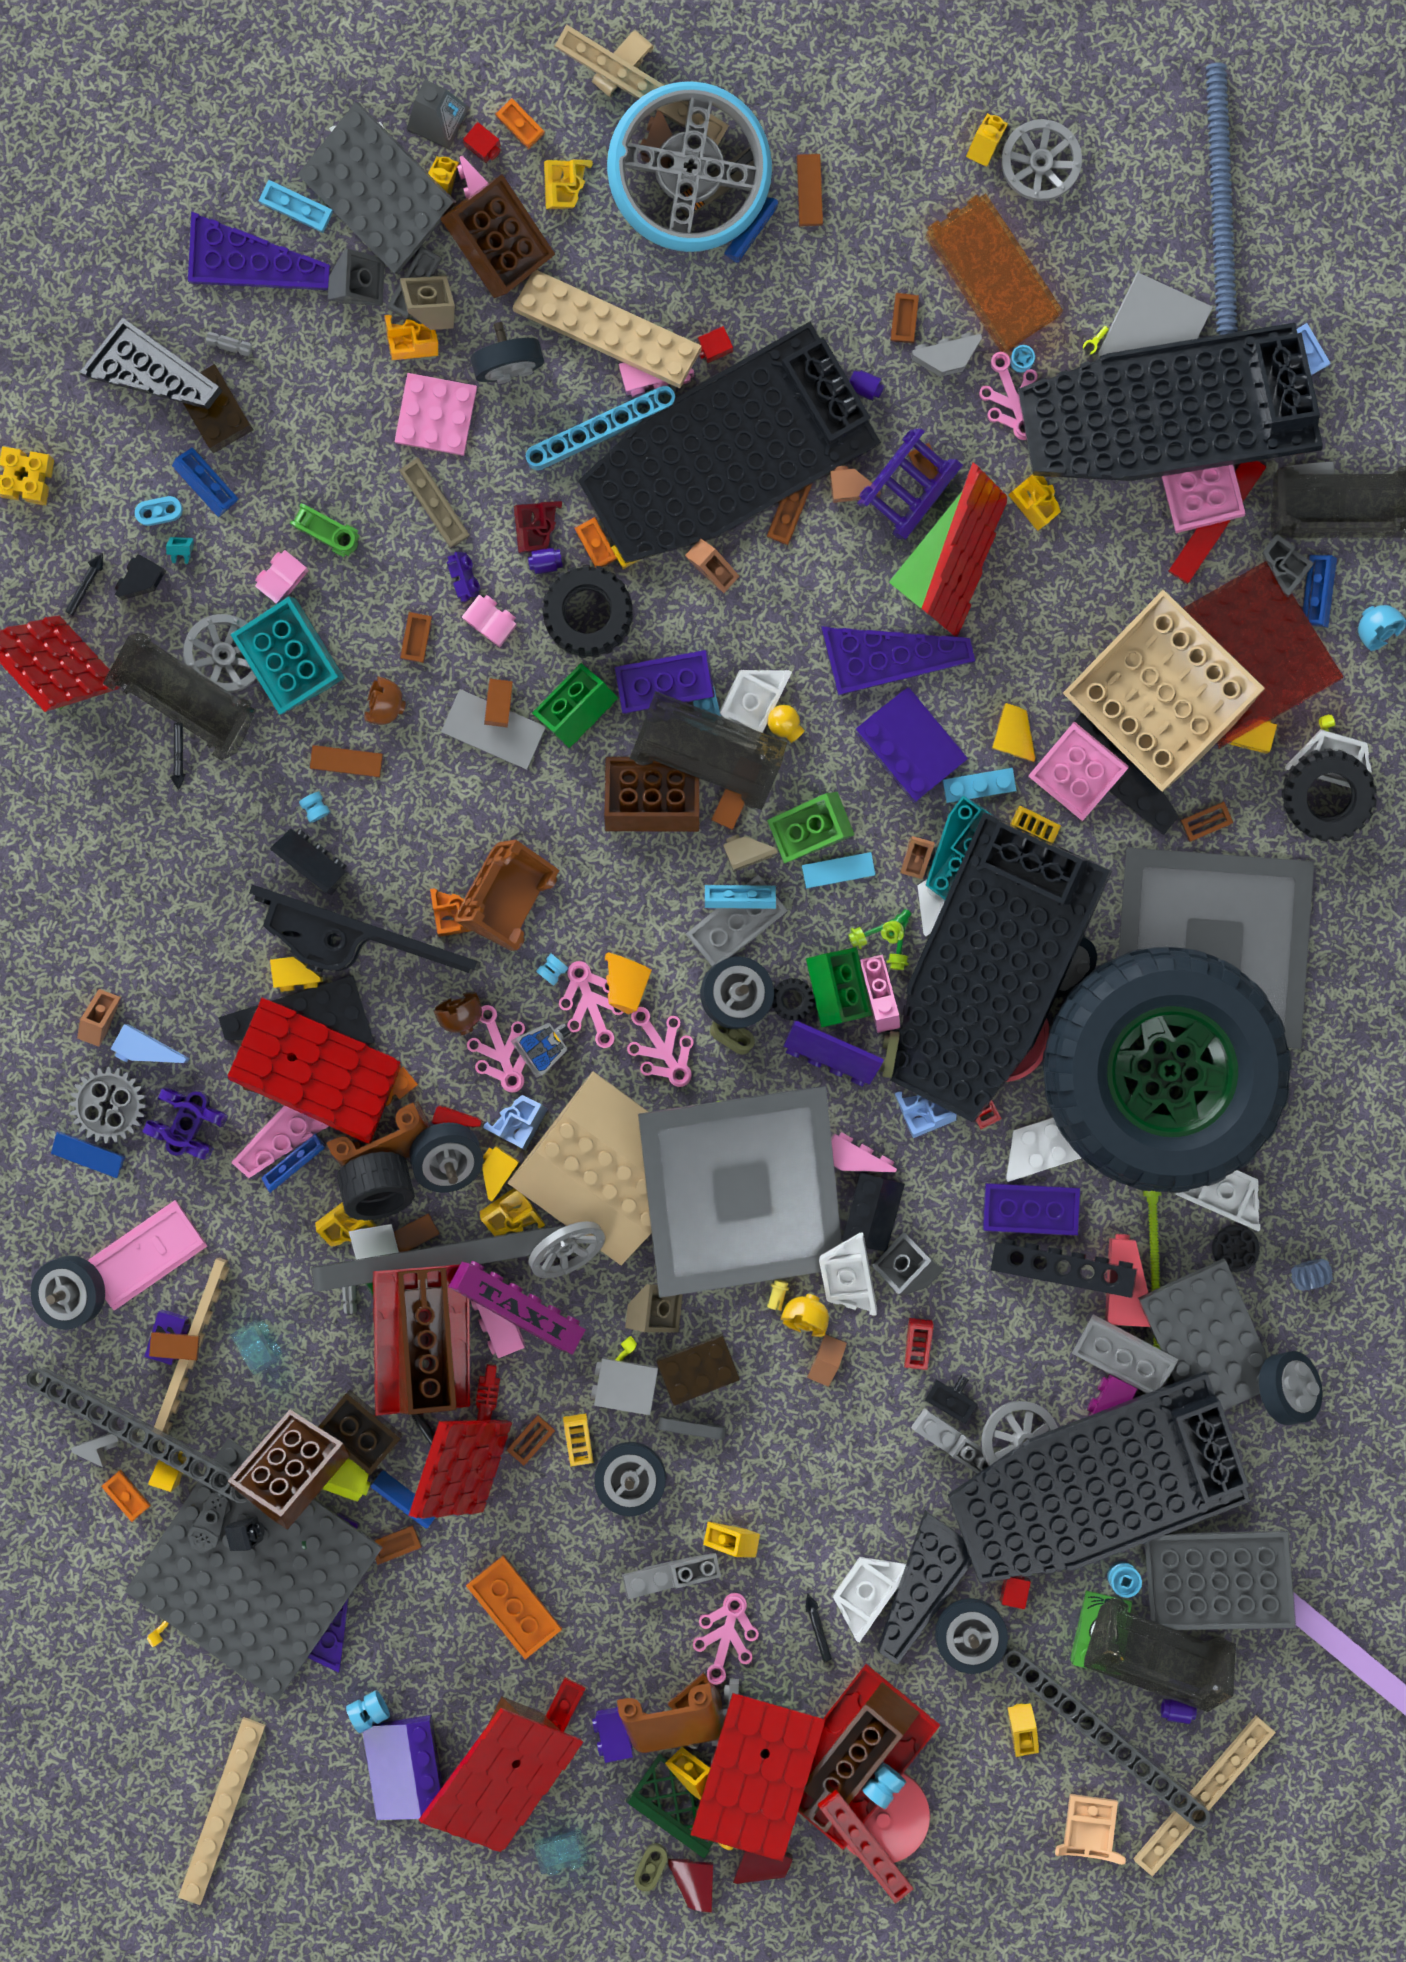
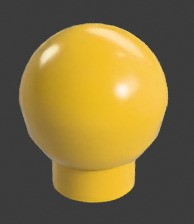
[767,705,805,743]

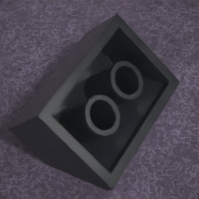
[270,829,349,895]
[841,1172,905,1252]

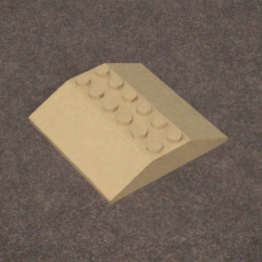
[1063,590,1265,792]
[508,1071,651,1265]

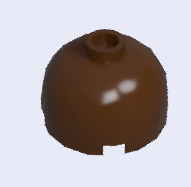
[434,992,482,1035]

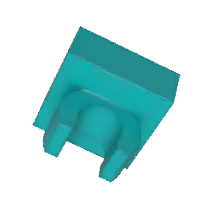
[166,537,194,564]

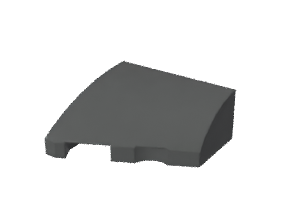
[1262,534,1314,597]

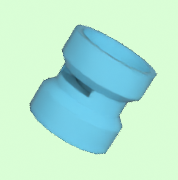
[1010,345,1035,373]
[299,791,331,823]
[536,953,569,986]

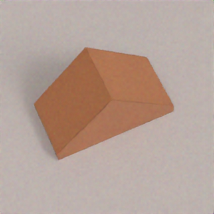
[900,836,935,879]
[807,1334,847,1387]

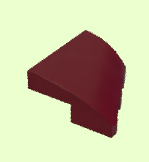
[514,501,562,553]
[733,1851,793,1884]
[668,1859,713,1913]

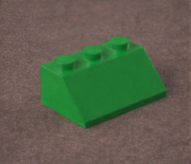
[532,663,618,748]
[806,947,873,1027]

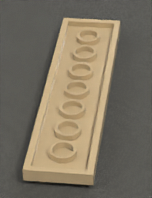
[513,270,702,388]

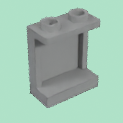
[591,1357,658,1415]

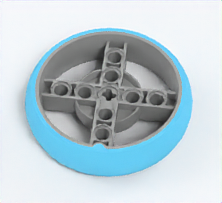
[607,82,772,252]

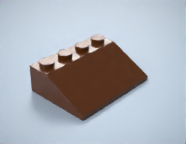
[440,174,555,298]
[604,757,699,832]
[228,1409,349,1530]

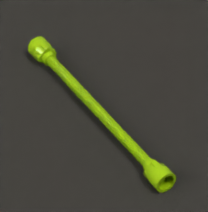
[1143,1191,1169,1380]

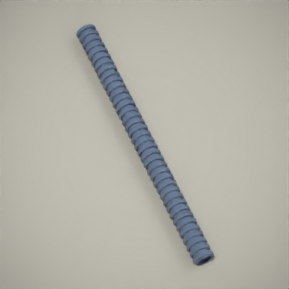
[1205,62,1238,335]

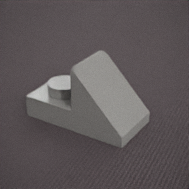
[71,1433,121,1467]

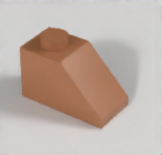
[830,466,881,503]
[685,538,740,593]
[77,989,121,1047]

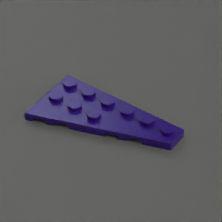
[188,211,331,290]
[821,626,975,696]

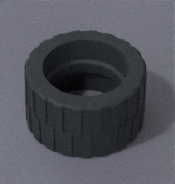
[337,1152,415,1221]

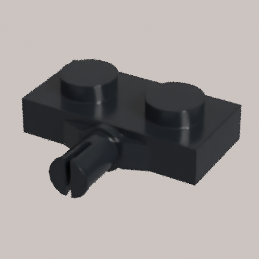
[924,1375,977,1424]

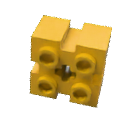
[0,446,54,505]

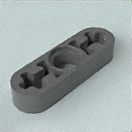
[657,1416,727,1440]

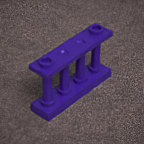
[857,428,963,540]

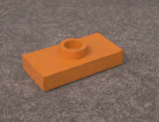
[495,98,545,150]
[574,517,617,568]
[101,1470,151,1522]

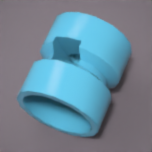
[1107,1561,1142,1598]
[346,1690,390,1733]
[862,1762,907,1809]

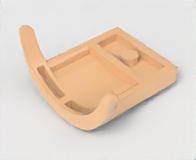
[1055,1794,1126,1865]

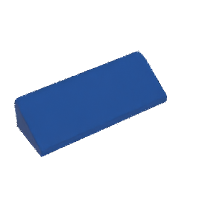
[724,197,778,263]
[172,447,239,518]
[1301,555,1337,628]
[51,1132,126,1178]
[261,1134,326,1193]
[371,1470,435,1529]

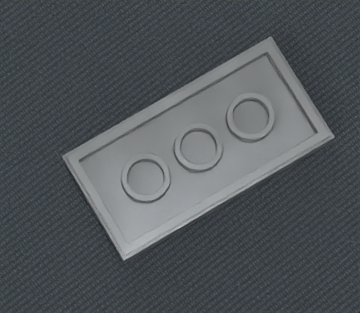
[441,689,546,770]
[686,875,788,967]
[1072,1314,1178,1393]

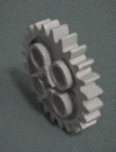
[69,1067,148,1143]

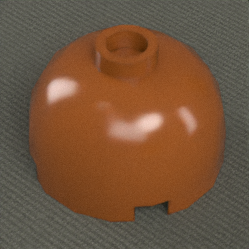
[364,676,406,725]

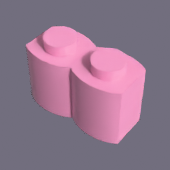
[255,550,309,604]
[462,595,517,648]

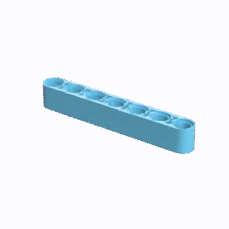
[526,386,675,470]

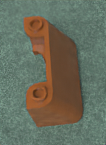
[455,840,560,951]
[326,1101,430,1166]
[617,1683,724,1753]

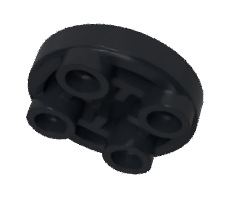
[1212,1225,1260,1272]

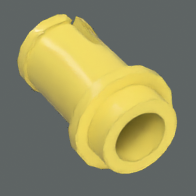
[767,1279,789,1311]

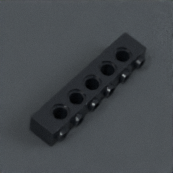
[990,1238,1138,1298]

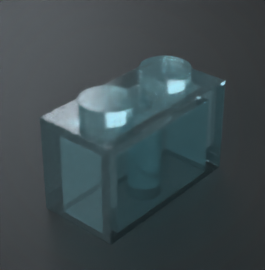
[230,1318,282,1375]
[534,1828,588,1875]

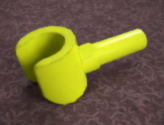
[1083,326,1109,355]
[1319,714,1335,732]
[616,1336,637,1361]

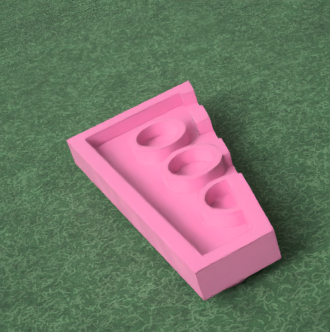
[231,1105,329,1178]

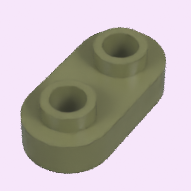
[710,1021,755,1055]
[878,1030,900,1078]
[634,1843,668,1891]

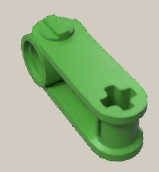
[289,503,360,558]

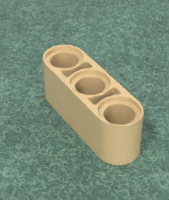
[592,30,654,98]

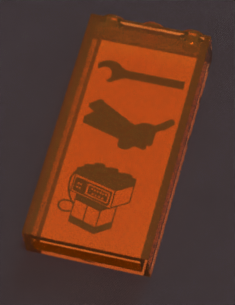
[925,193,1063,353]

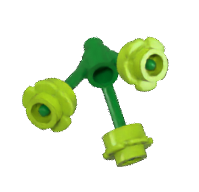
[848,909,912,970]

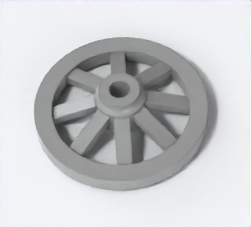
[1001,119,1082,201]
[183,614,257,694]
[529,1221,605,1278]
[982,1401,1058,1466]

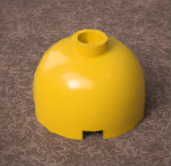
[781,1294,829,1337]

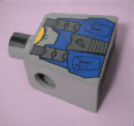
[511,1023,571,1078]

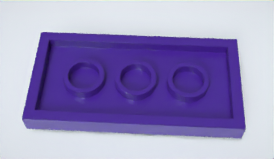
[615,650,715,714]
[983,1183,1080,1235]

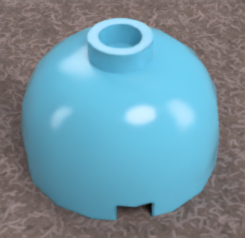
[1358,605,1406,651]

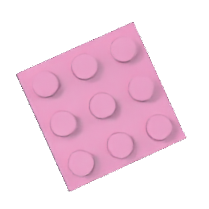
[395,373,477,456]
[1161,465,1246,533]
[1028,722,1129,821]

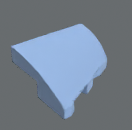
[895,1092,956,1138]
[483,1095,548,1151]

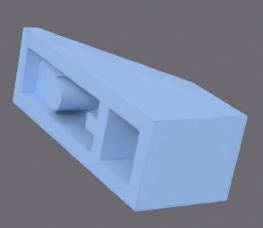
[111,1024,190,1063]

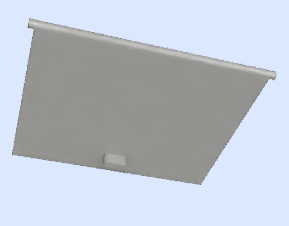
[1094,270,1213,361]

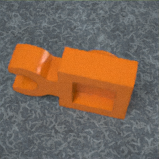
[386,1066,418,1106]

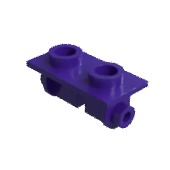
[446,552,480,602]

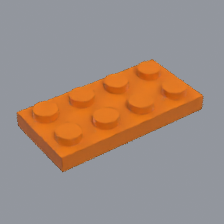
[466,1555,562,1659]

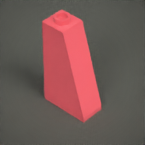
[1105,1234,1150,1327]

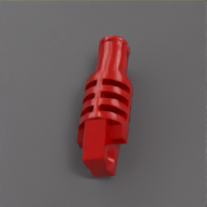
[475,1364,500,1420]

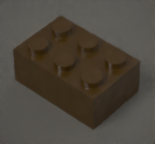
[183,364,254,454]
[656,1333,740,1406]
[318,1390,403,1475]

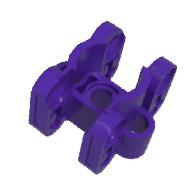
[142,1088,229,1160]

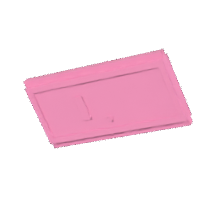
[87,1200,207,1311]

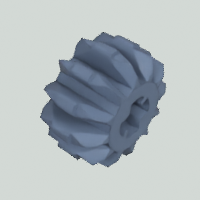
[1291,1259,1333,1291]

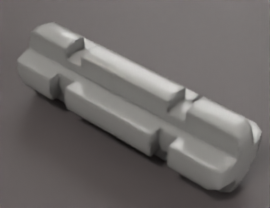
[206,332,252,356]
[342,1285,357,1314]

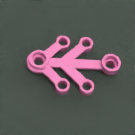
[979,352,1037,440]
[559,961,624,1048]
[467,1005,526,1093]
[627,1007,693,1087]
[693,1593,759,1685]

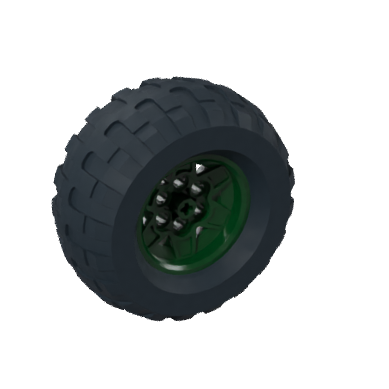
[1043,947,1292,1193]

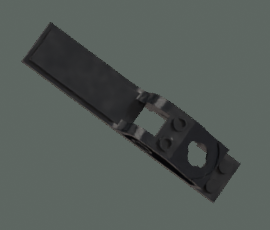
[249,884,481,974]

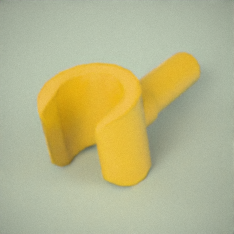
[147,1620,169,1647]

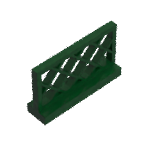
[626,1754,714,1859]

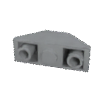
[911,332,982,377]

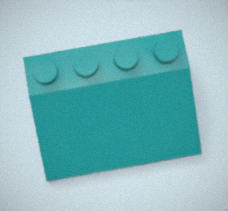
[230,597,345,715]

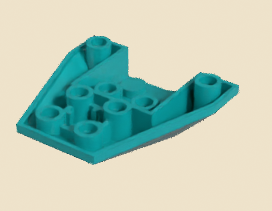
[925,795,993,900]

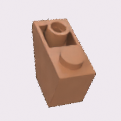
[640,110,672,169]

